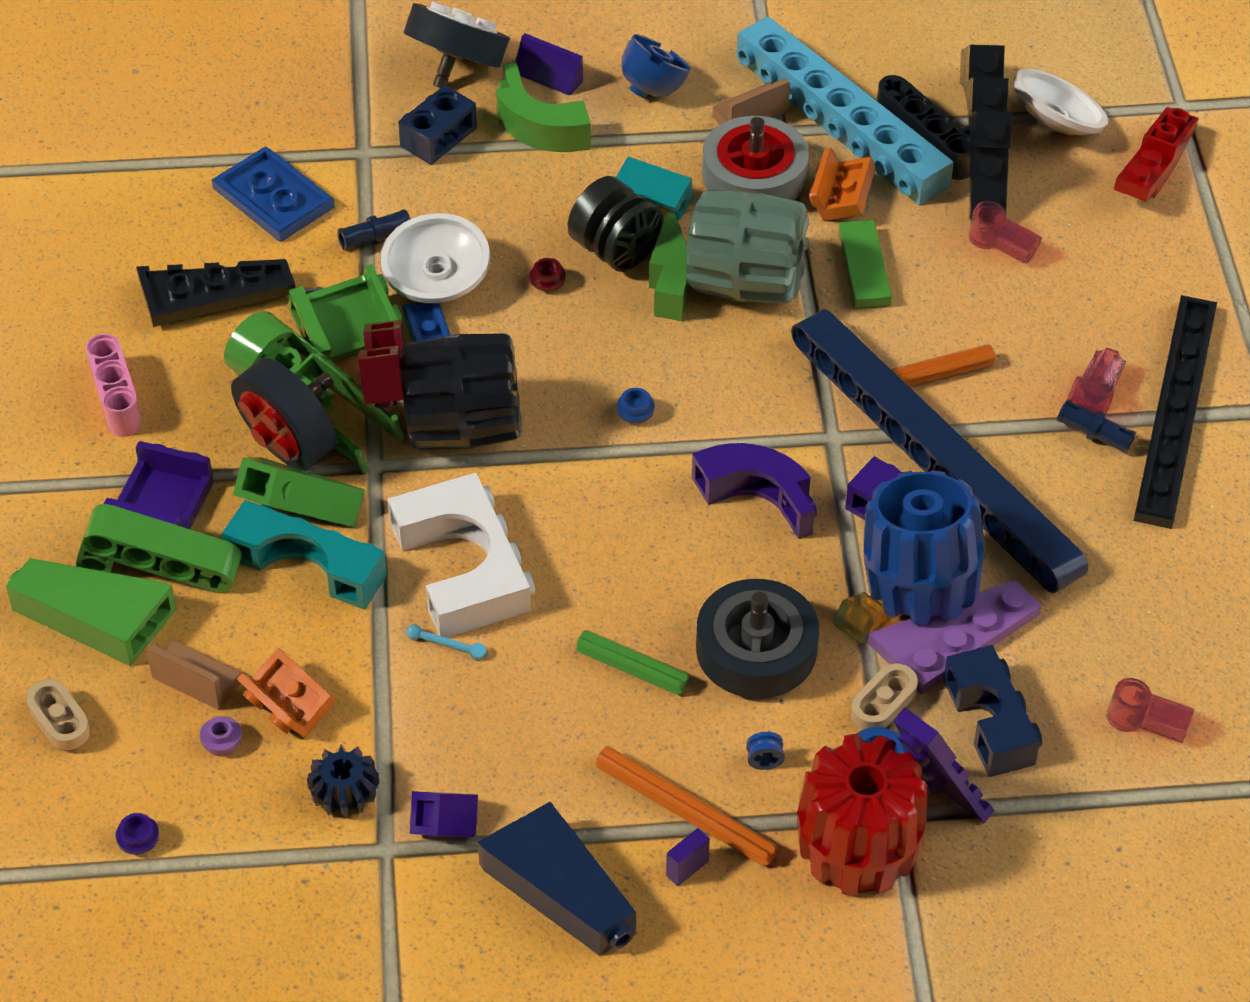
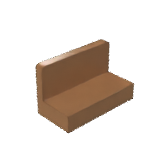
[712,78,790,124]
[147,640,241,710]

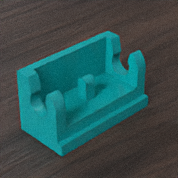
[616,156,694,221]

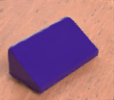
[515,33,583,95]

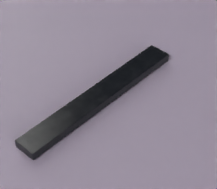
[1133,295,1217,529]

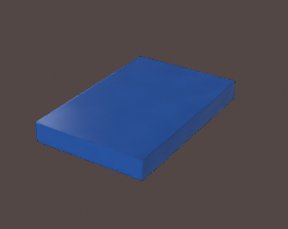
[212,146,335,242]

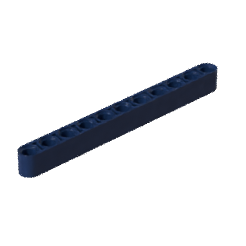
[791,309,1088,593]

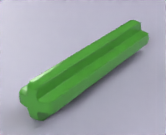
[576,630,689,695]

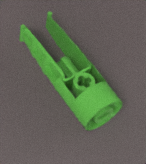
[224,311,405,475]

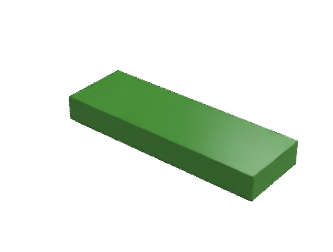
[838,220,892,308]

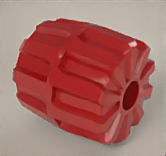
[797,733,927,896]

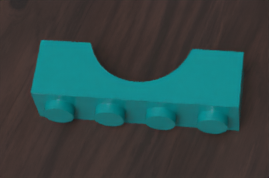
[222,500,387,610]

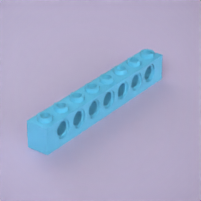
[736,16,954,206]

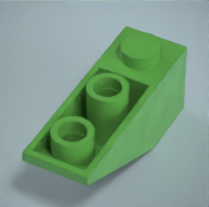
[233,457,365,527]

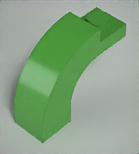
[496,63,591,152]

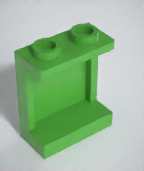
[288,264,403,363]

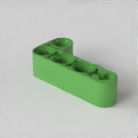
[76,504,242,593]

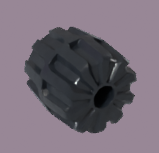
[401,333,522,450]

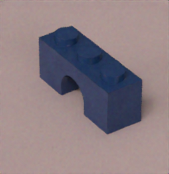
[943,644,1043,777]

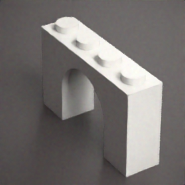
[387,473,535,638]

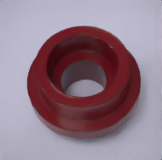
[530,258,566,291]

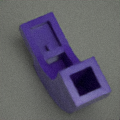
[692,443,817,539]

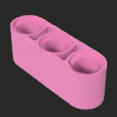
[86,333,141,437]

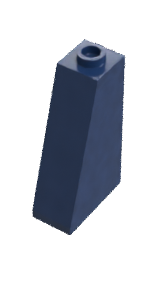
[478,802,636,956]

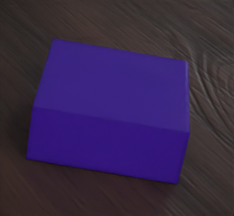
[666,828,710,886]

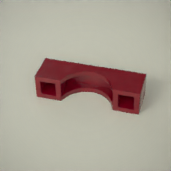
[358,319,405,408]

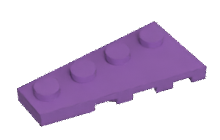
[868,580,1042,695]

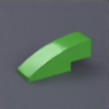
[649,213,688,321]

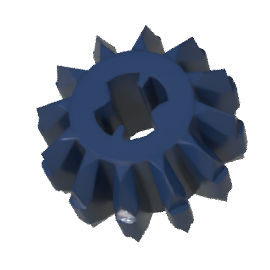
[307,744,380,818]

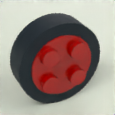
[231,358,337,471]

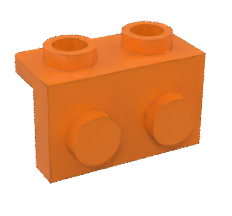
[809,148,876,221]
[237,648,337,737]

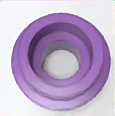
[200,716,242,756]

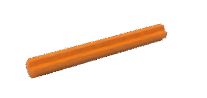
[596,746,778,866]

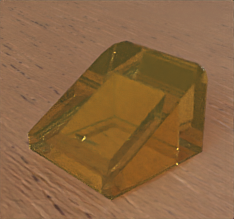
[833,592,892,644]

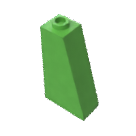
[6,558,177,666]

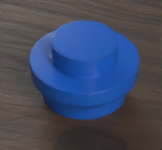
[617,388,655,423]

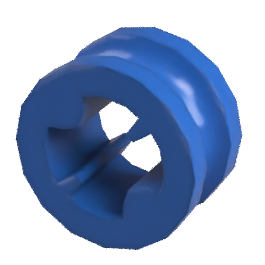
[746,732,785,770]

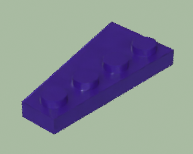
[894,707,995,823]

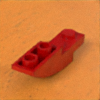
[1113,107,1199,202]

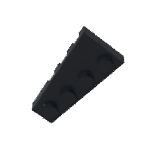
[136,259,296,327]

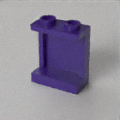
[104,441,214,529]

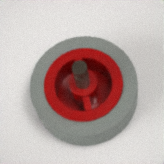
[702,116,809,200]

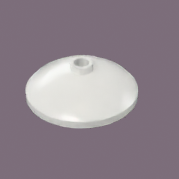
[1013,68,1108,135]
[381,213,490,303]

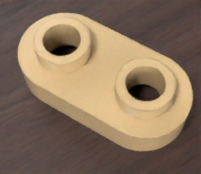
[851,663,918,730]
[26,679,90,750]

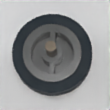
[696,578,819,698]

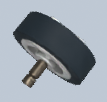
[403,1,510,88]

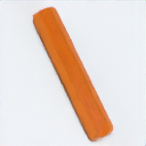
[891,344,996,387]

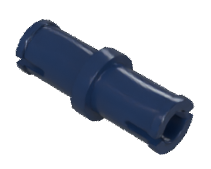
[337,209,411,251]
[1057,399,1136,454]

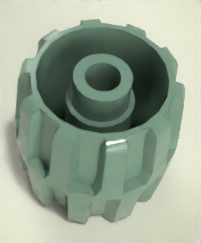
[686,190,809,304]

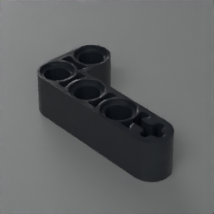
[877,75,970,180]

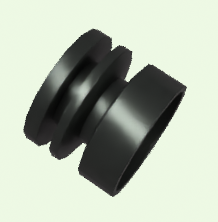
[567,176,664,272]

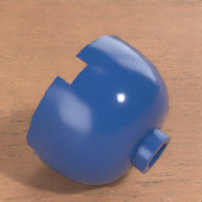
[621,34,691,99]

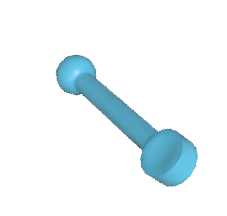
[406,624,487,661]

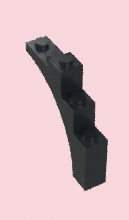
[960,44,1012,220]

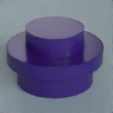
[116,813,159,855]

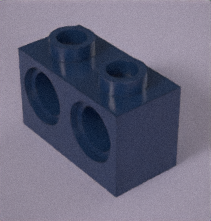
[398,85,477,165]

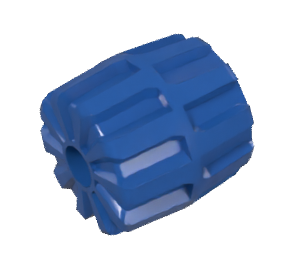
[863,470,984,625]

